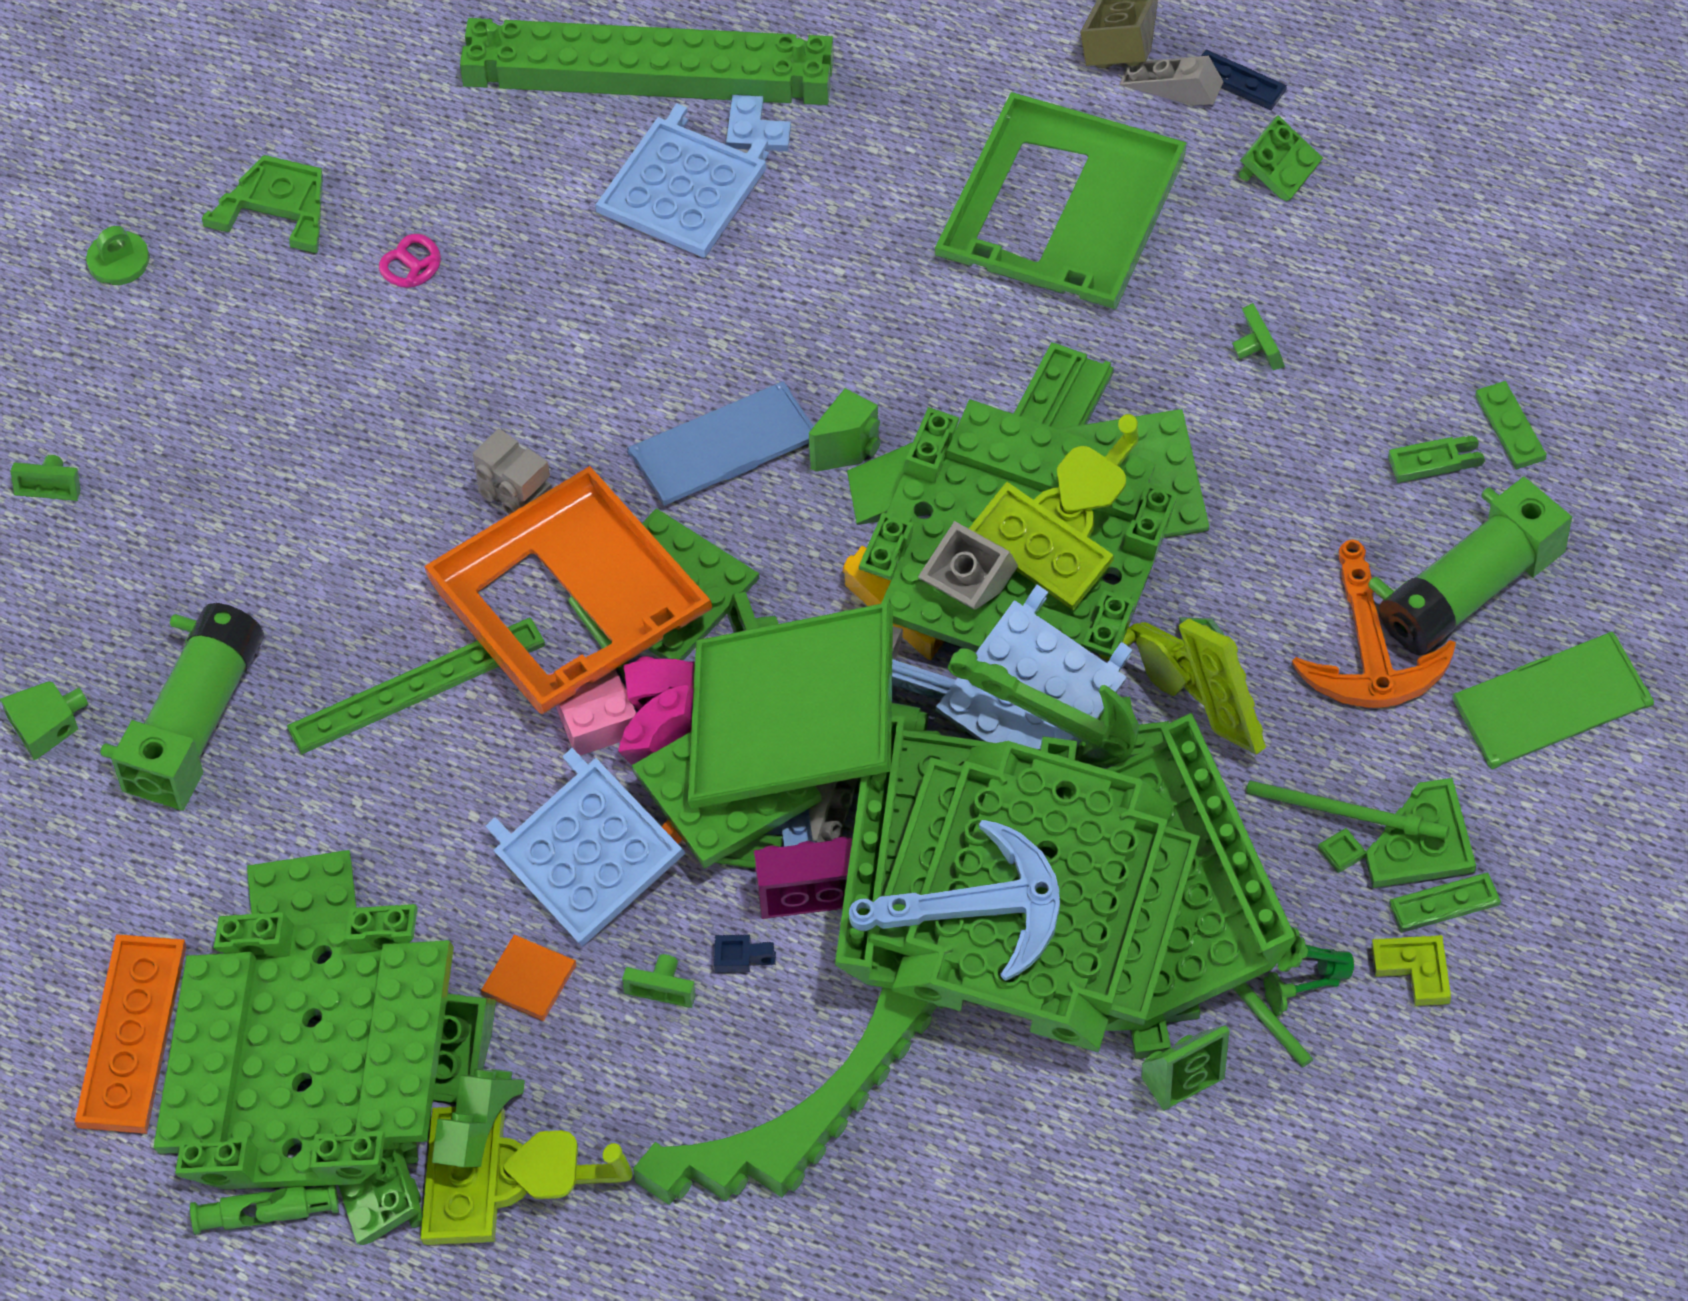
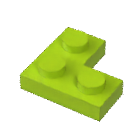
[1371,935,1451,1006]

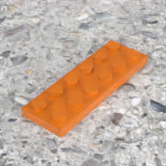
[75,934,187,1134]

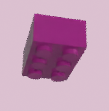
[754,837,853,919]

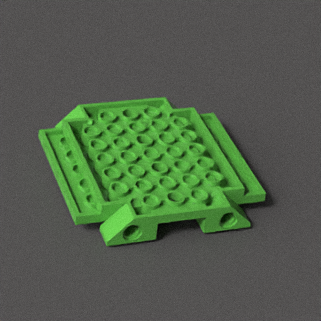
[859,399,1178,658]
[869,741,1200,1053]
[153,904,454,1190]

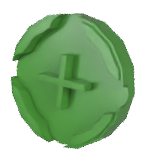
[86,226,150,285]

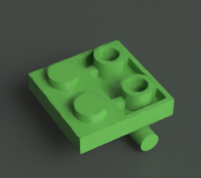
[1238,115,1323,202]
[338,1148,423,1245]

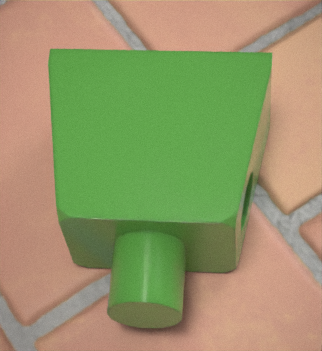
[0,681,89,760]

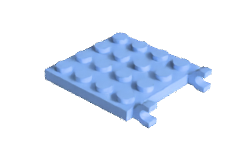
[595,103,769,258]
[935,585,1133,749]
[485,748,685,947]

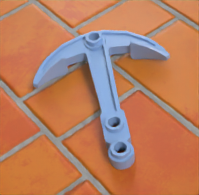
[849,820,1060,981]

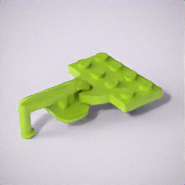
[969,414,1139,611]
[1098,618,1266,755]
[421,1107,633,1245]

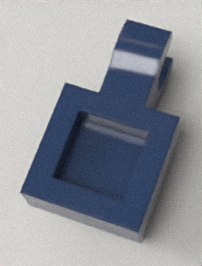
[714,934,776,973]

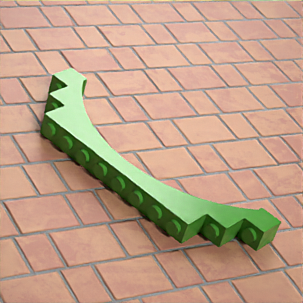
[633,987,944,1205]

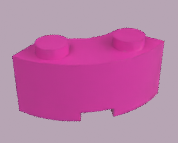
[624,656,695,710]
[618,684,694,765]

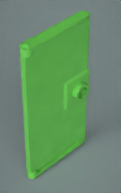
[1452,631,1654,769]

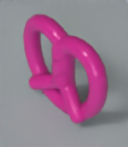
[379,234,441,288]

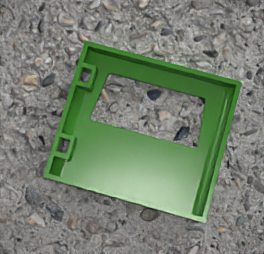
[935,92,1187,309]

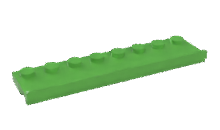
[1013,342,1114,429]

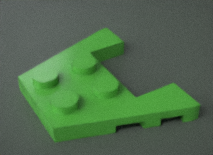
[202,155,323,253]

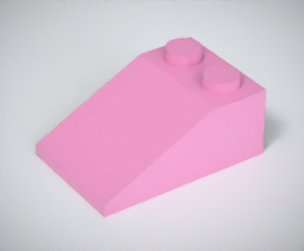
[548,670,636,756]

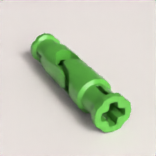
[190,1185,339,1235]

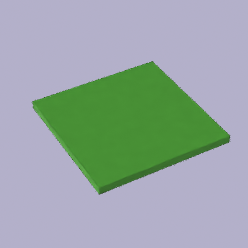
[688,602,893,809]

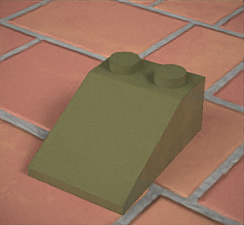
[1080,0,1158,68]

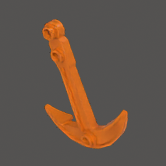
[1291,539,1456,708]

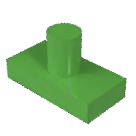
[1232,303,1285,371]
[10,455,81,501]
[727,592,778,633]
[622,954,696,1008]

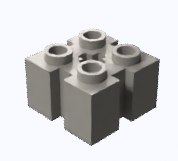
[472,428,552,515]

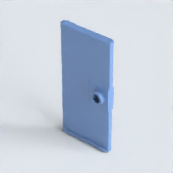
[627,381,814,506]

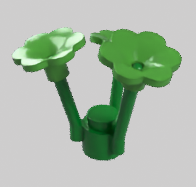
[1263,927,1354,1016]

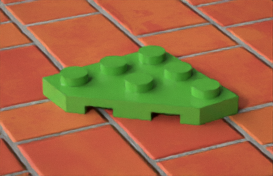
[1365,778,1476,888]

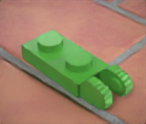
[1388,435,1485,483]

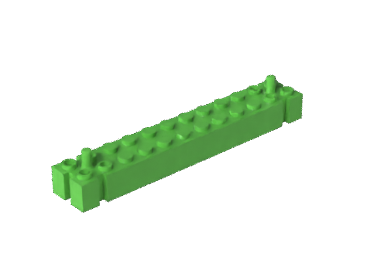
[460,18,834,105]

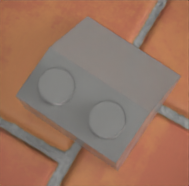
[918,521,1018,610]

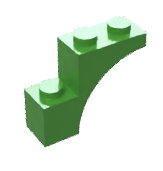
[432,1069,525,1167]

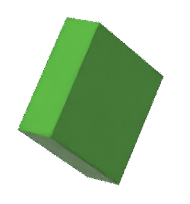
[1318,828,1366,873]

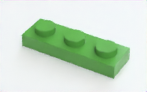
[1475,381,1547,470]

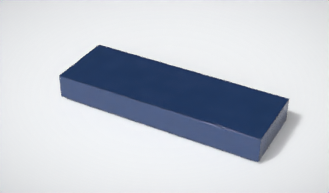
[1201,49,1287,111]

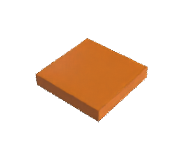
[481,934,576,1021]

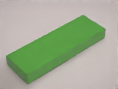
[1389,872,1501,933]

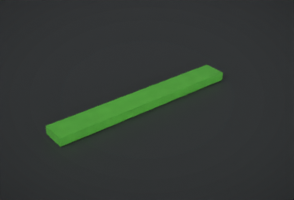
[287,617,546,755]

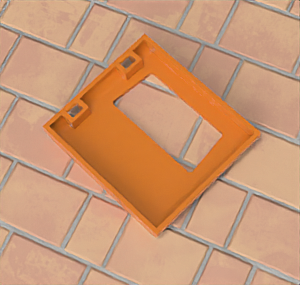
[424,466,712,714]

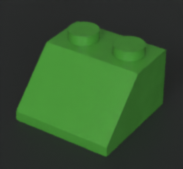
[809,388,881,472]

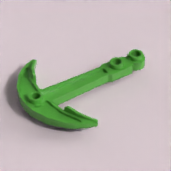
[948,648,1139,768]

